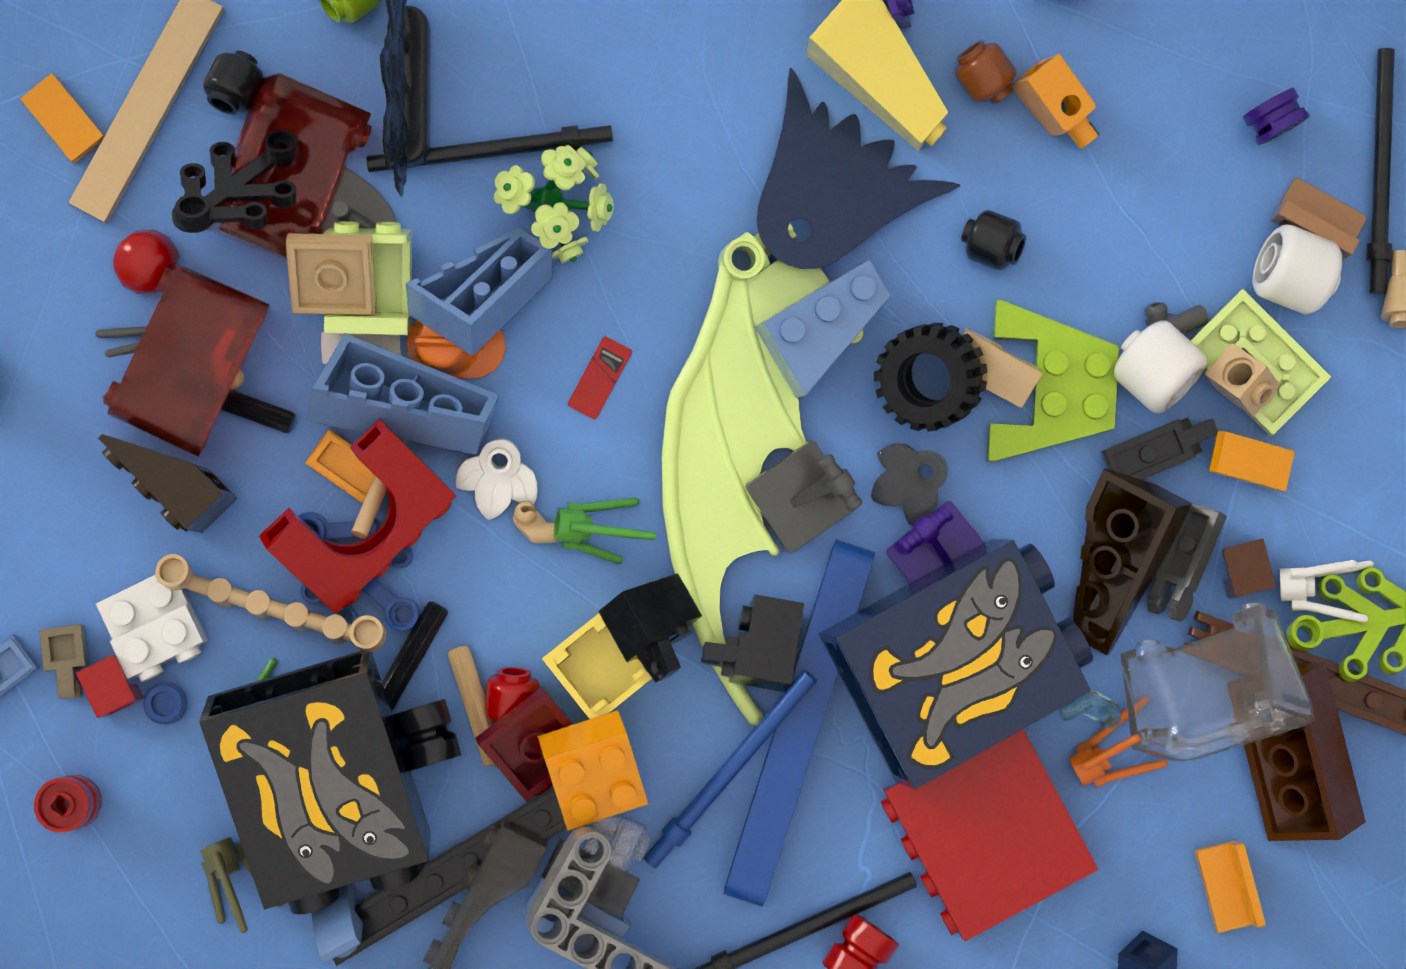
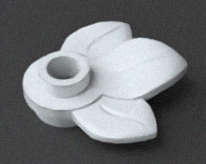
[456,438,538,520]

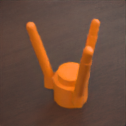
[1068,697,1168,788]

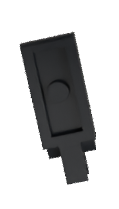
[1100,417,1218,480]

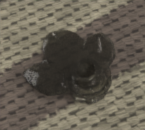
[871,443,948,525]

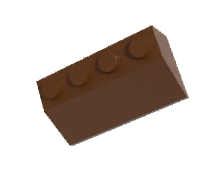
[1228,662,1366,841]

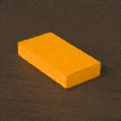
[20,73,105,164]
[305,429,387,503]
[1209,431,1295,491]

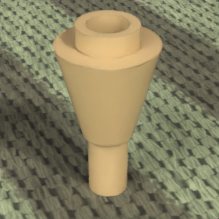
[1380,250,1406,328]

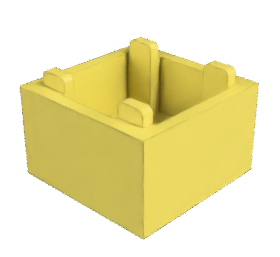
[542,613,652,719]

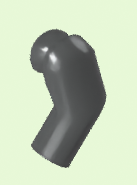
[1145,302,1208,334]

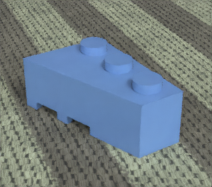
[406,227,552,356]
[754,260,890,398]

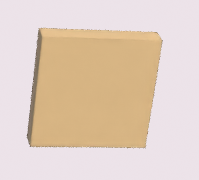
[286,233,377,316]

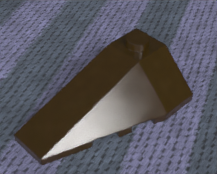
[1073,469,1192,655]

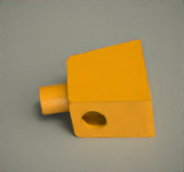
[1010,53,1100,149]

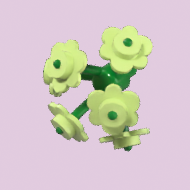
[493,144,614,264]

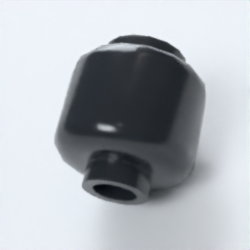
[203,51,265,115]
[961,210,1026,270]

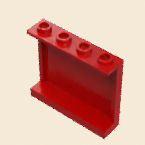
[880,729,1099,941]

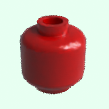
[485,667,540,722]

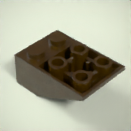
[98,434,238,533]

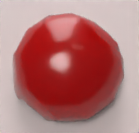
[113,230,179,294]

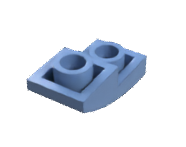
[312,884,363,963]

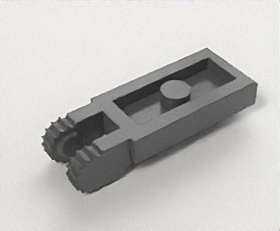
[1146,503,1227,622]

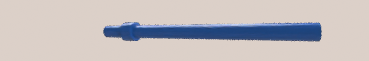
[644,670,817,868]

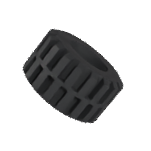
[874,322,988,432]

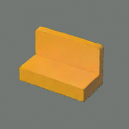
[1194,840,1266,933]

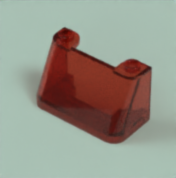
[206,73,372,260]
[103,264,270,457]

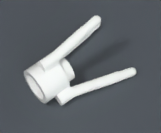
[1279,560,1374,623]

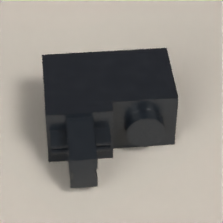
[598,573,702,683]
[701,594,804,692]

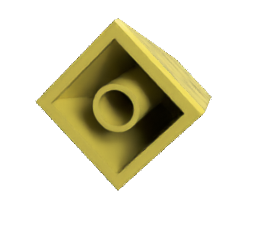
[807,0,948,151]

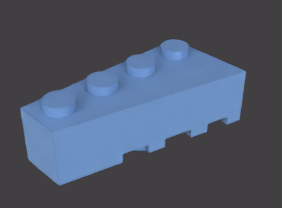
[306,333,499,455]

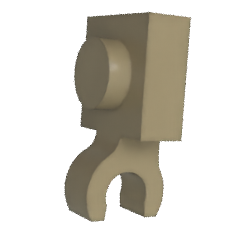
[39,624,89,699]

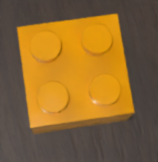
[537,710,648,831]

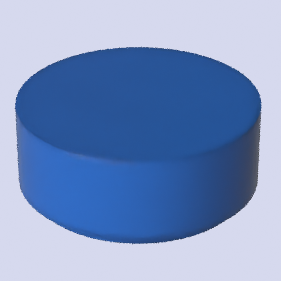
[143,682,188,724]

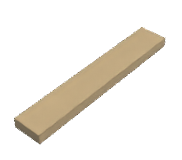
[68,0,225,224]

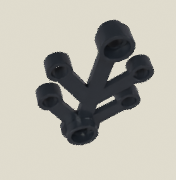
[172,129,298,233]

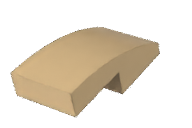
[962,327,1042,408]

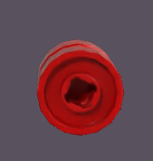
[34,775,102,833]
[822,913,899,969]

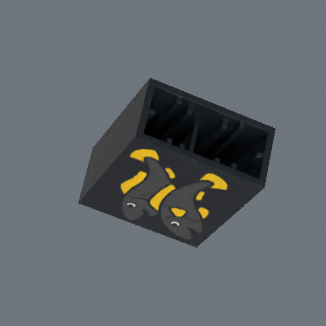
[199,651,431,915]

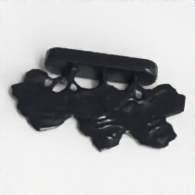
[380,0,431,198]

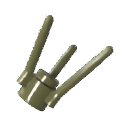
[200,837,284,933]

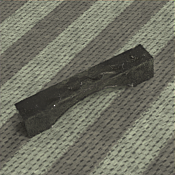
[423,819,548,969]

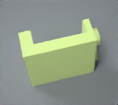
[323,221,412,335]

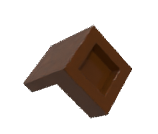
[1222,538,1276,598]

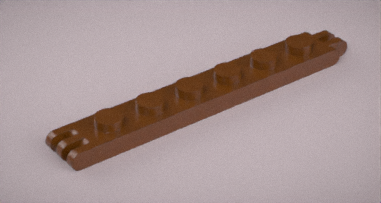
[1181,611,1406,736]

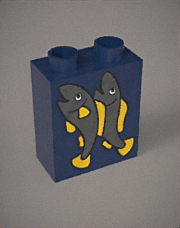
[819,539,1093,790]

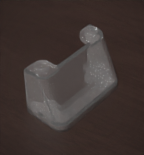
[1120,603,1315,761]

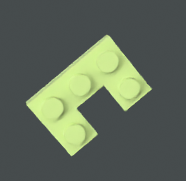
[1190,289,1331,436]

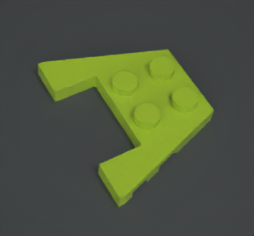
[987,300,1119,462]

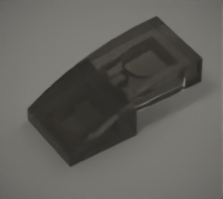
[541,838,640,917]

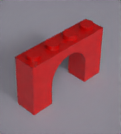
[259,418,456,614]

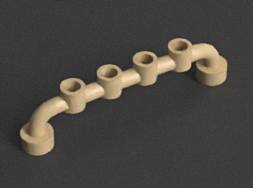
[155,554,386,652]

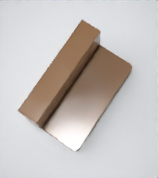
[1271,178,1366,260]

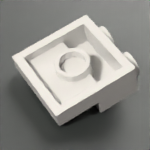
[96,574,209,682]

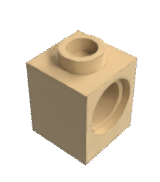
[1204,343,1281,417]

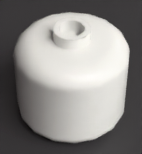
[1252,224,1342,315]
[1114,320,1208,414]

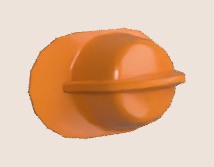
[406,320,506,379]

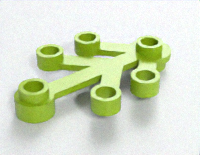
[1287,567,1406,682]

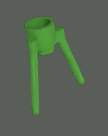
[554,498,657,564]

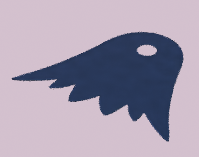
[757,68,960,269]

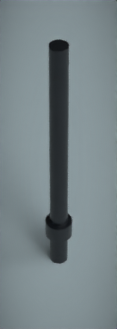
[1366,48,1395,295]
[366,125,613,173]
[694,872,917,969]

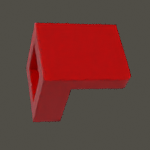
[76,656,144,718]

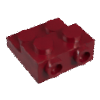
[475,687,574,802]

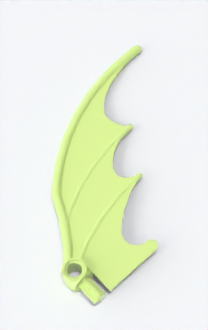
[661,224,863,726]

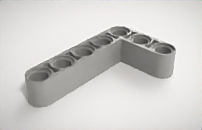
[525,825,679,969]

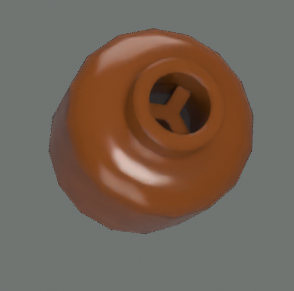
[955,40,1016,104]

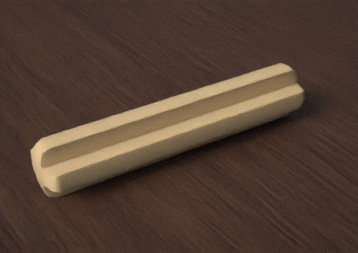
[448,645,495,766]

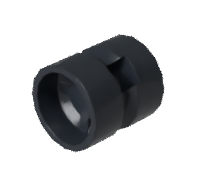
[393,699,462,771]

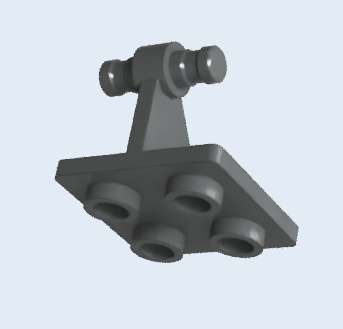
[745,441,862,553]

